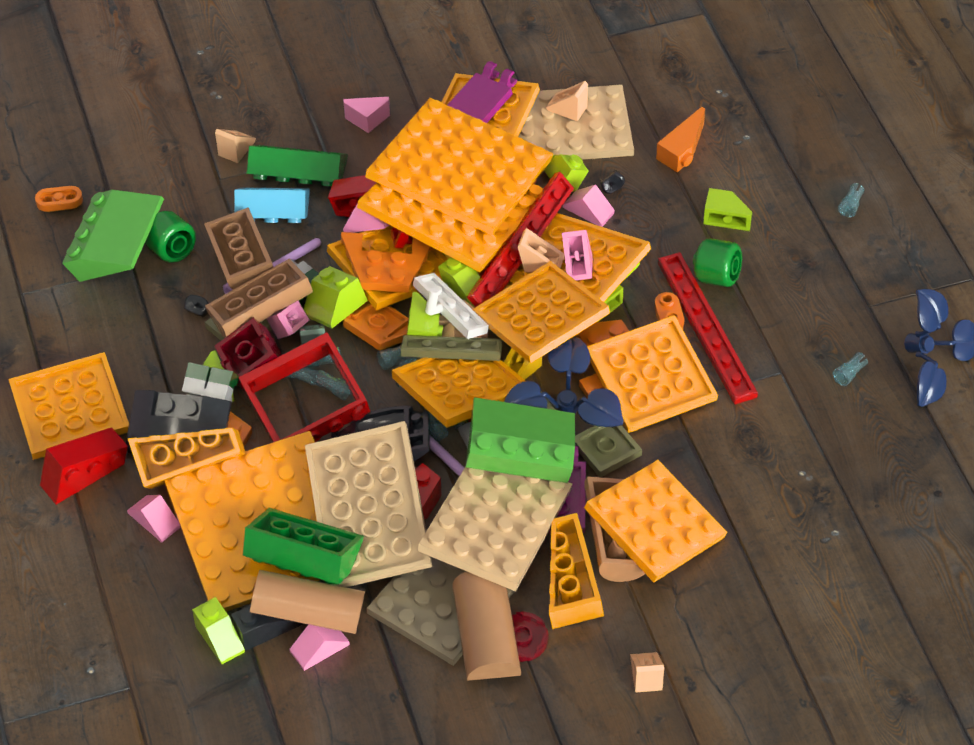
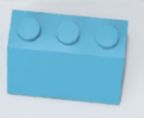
[235,188,310,223]

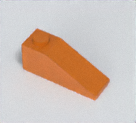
[656,107,705,172]

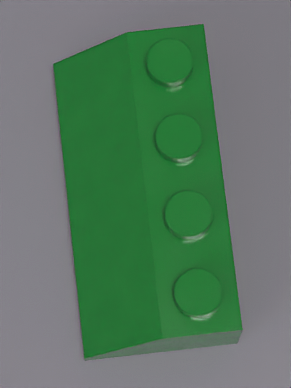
[247,145,348,186]
[243,508,364,585]

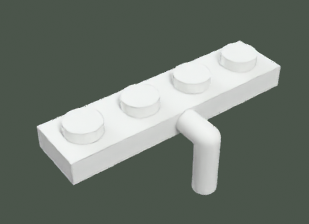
[413,273,489,339]

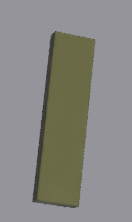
[401,335,502,361]

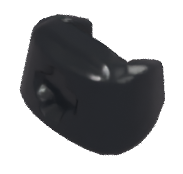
[600,169,625,194]
[184,295,209,318]

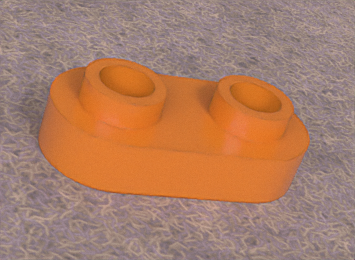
[35,186,83,212]
[655,292,684,329]

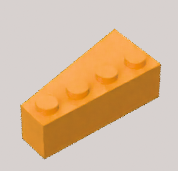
[128,428,246,489]
[549,513,604,629]

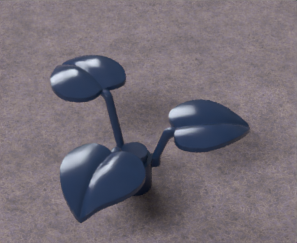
[904,289,974,407]
[504,336,623,427]

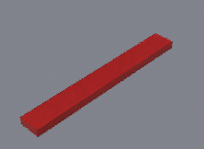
[467,171,574,307]
[658,252,758,405]

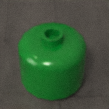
[145,211,196,263]
[693,238,743,287]

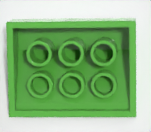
[62,190,164,282]
[466,397,575,483]

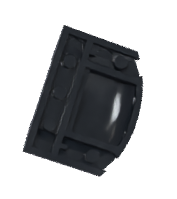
[126,390,232,454]
[331,406,430,461]

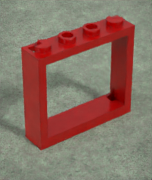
[238,332,371,442]

